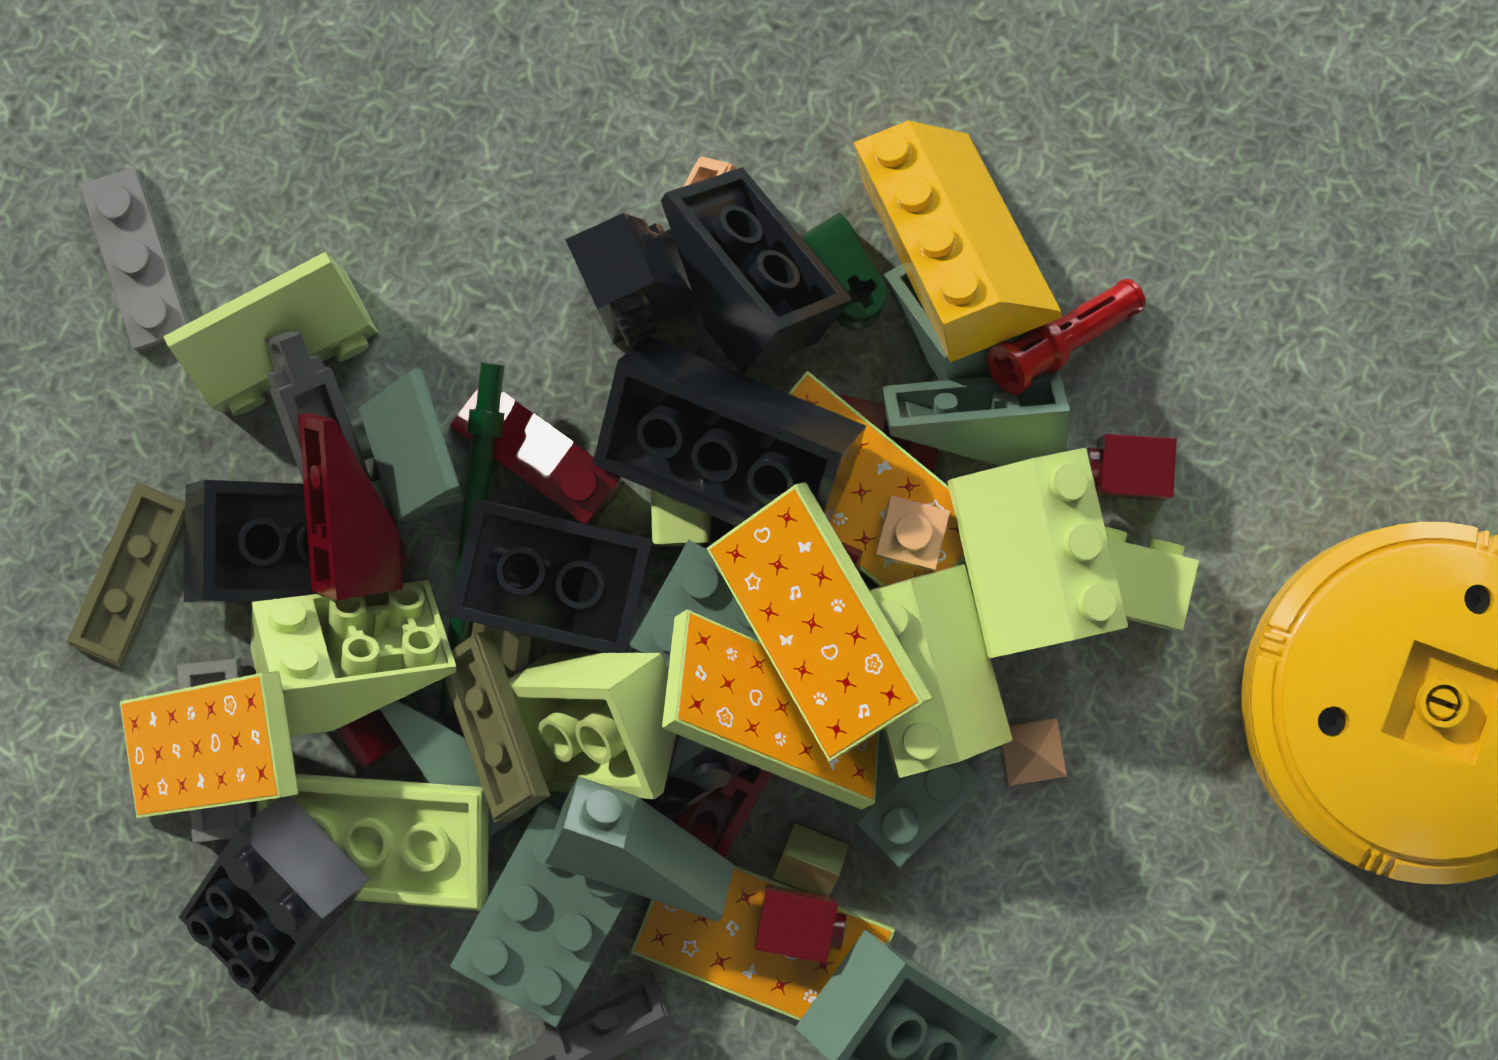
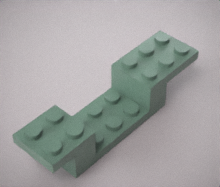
[450,540,759,1027]

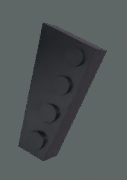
[565,213,697,347]

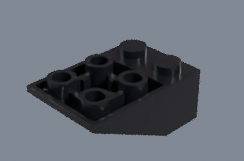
[179,796,370,1002]

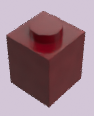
[1087,433,1177,501]
[755,884,847,964]

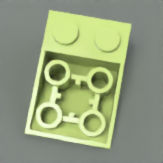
[251,580,456,737]

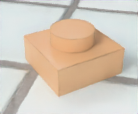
[875,496,950,571]

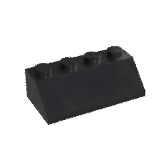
[592,335,866,526]

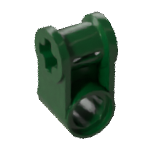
[800,213,887,330]

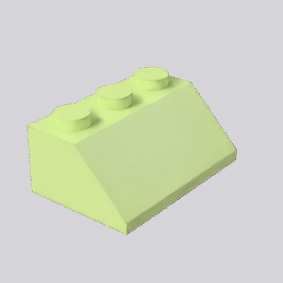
[163,252,378,416]
[947,448,1128,659]
[869,564,1013,778]
[508,653,677,799]

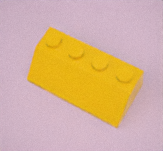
[854,120,1062,363]

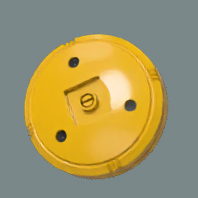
[1241,522,1498,885]

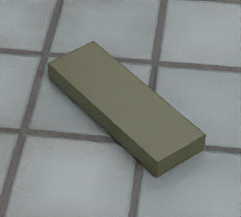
[66,482,185,667]
[444,632,550,823]

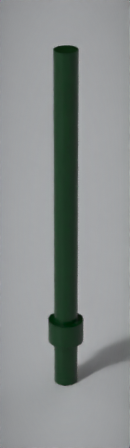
[439,362,505,716]

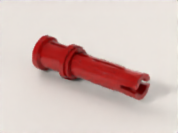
[987,278,1146,395]

